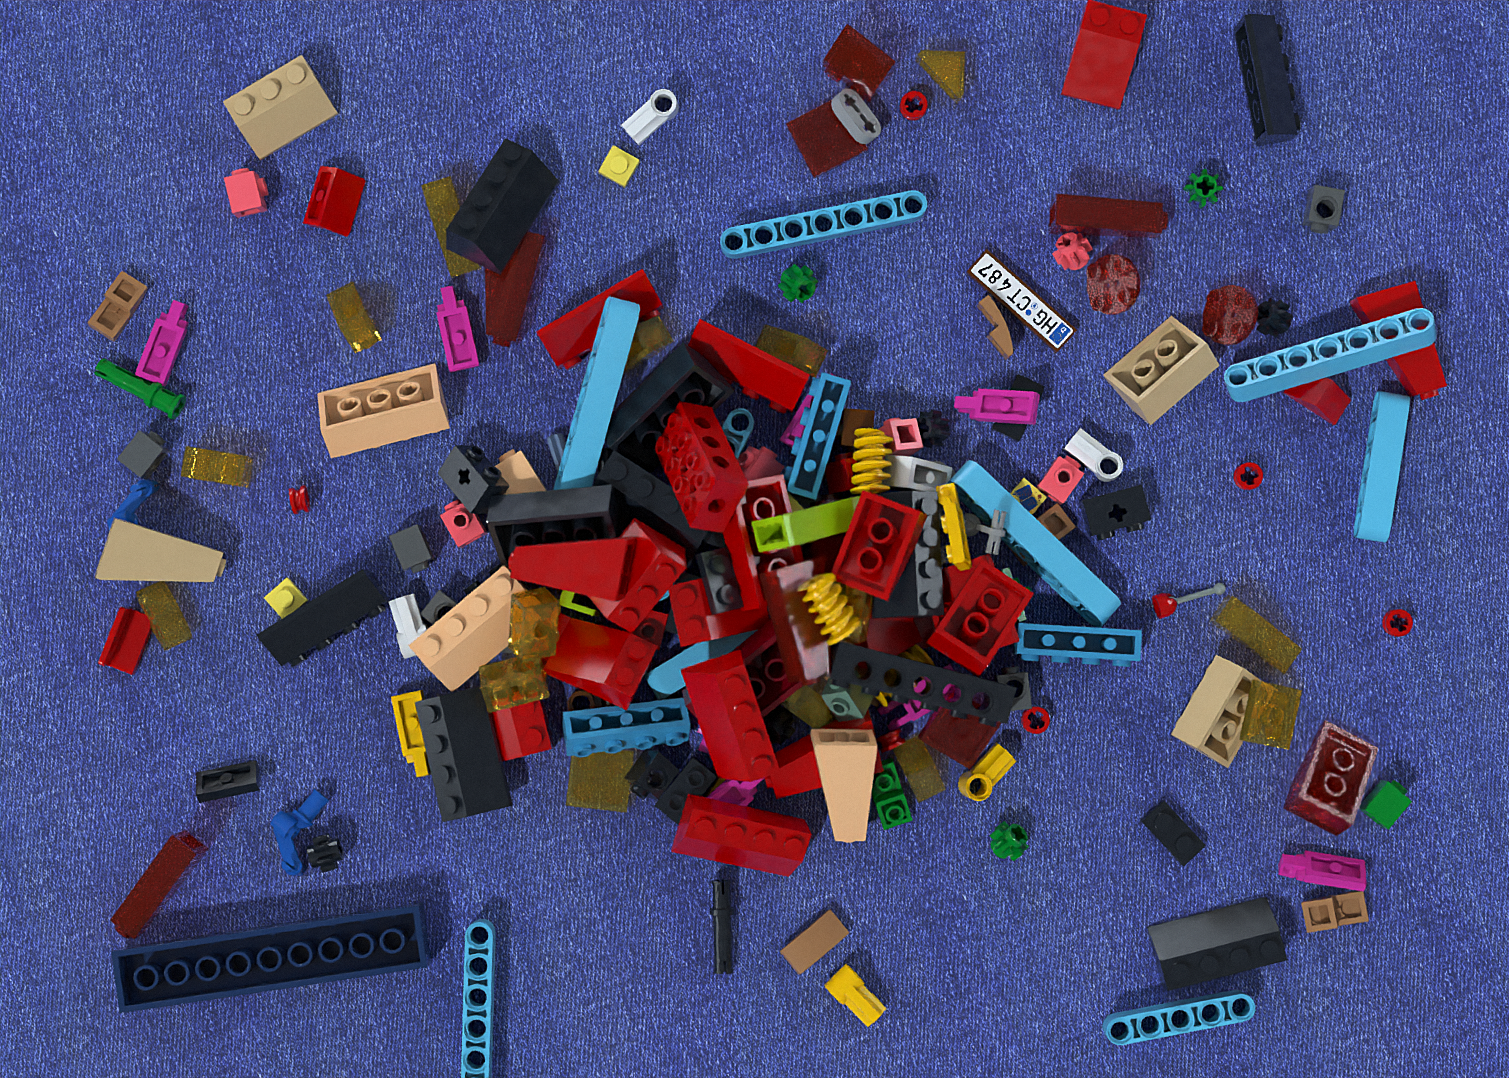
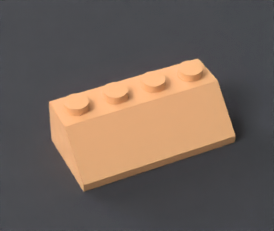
[317,363,450,458]
[408,565,547,693]

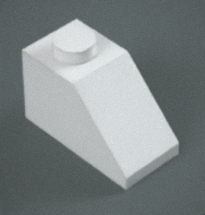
[882,455,952,492]

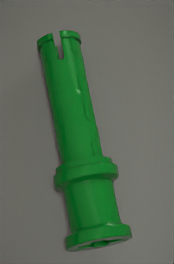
[94,358,186,420]

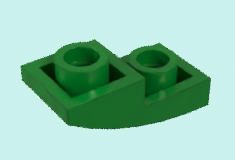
[871,758,913,830]

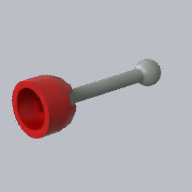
[1152,583,1226,619]

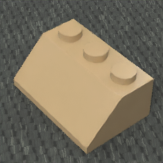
[223,55,338,160]
[1103,316,1220,425]
[1171,655,1273,768]

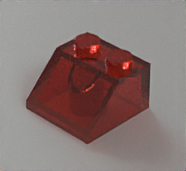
[823,24,896,103]

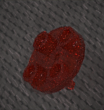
[1086,254,1140,315]
[1202,285,1258,346]

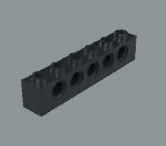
[824,641,1017,727]

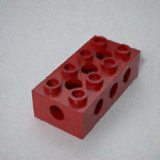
[655,401,749,533]

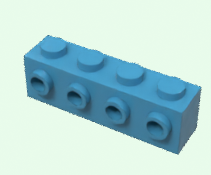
[784,372,851,500]
[1013,623,1142,667]
[563,697,690,757]

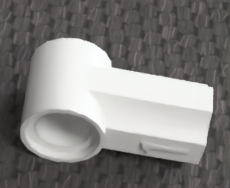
[621,89,679,145]
[1064,428,1123,482]
[389,594,429,659]

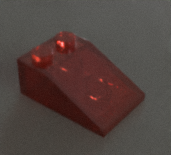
[1283,720,1379,836]

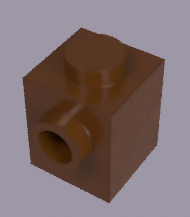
[835,408,875,453]

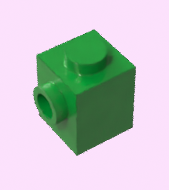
[1358,780,1412,830]

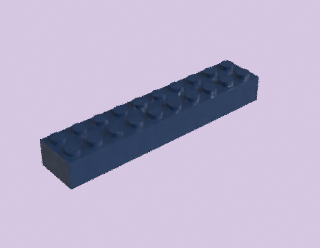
[111,902,432,1013]

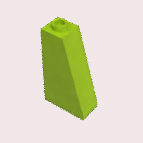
[752,496,860,552]

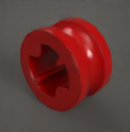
[900,91,928,121]
[1233,462,1263,490]
[289,485,311,515]
[1382,609,1413,637]
[1021,706,1050,734]
[876,728,906,753]

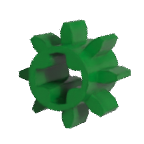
[1183,169,1223,209]
[778,264,818,303]
[990,821,1029,861]

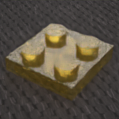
[1239,679,1302,750]
[566,750,634,813]

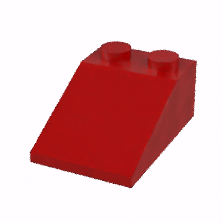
[1061,0,1147,110]
[831,490,928,601]
[926,559,1034,677]
[668,578,770,647]
[544,618,658,711]
[489,688,555,761]

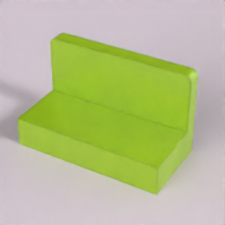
[558,590,601,617]

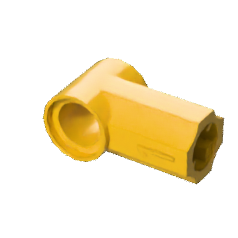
[958,743,1016,801]
[824,964,886,1027]

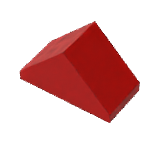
[1283,378,1351,425]

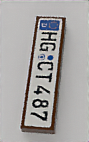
[966,249,1077,353]

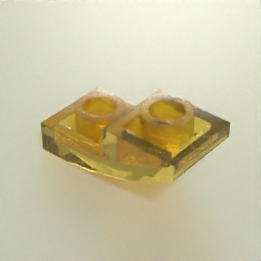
[136,581,193,651]

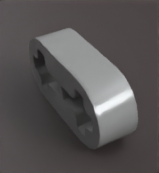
[831,88,881,144]

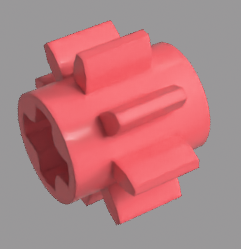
[1052,232,1093,270]

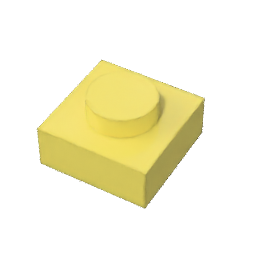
[598,145,640,188]
[264,578,309,619]

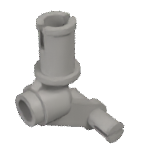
[939,509,1007,555]

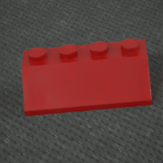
[536,269,663,371]
[688,319,810,415]
[723,474,809,611]
[680,650,780,782]
[671,794,812,877]

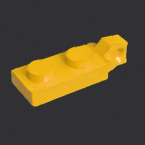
[936,483,972,571]
[391,690,431,777]

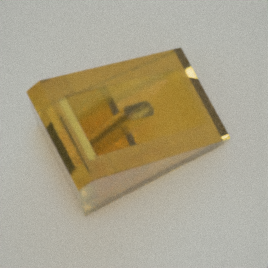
[916,50,965,104]
[892,735,946,803]

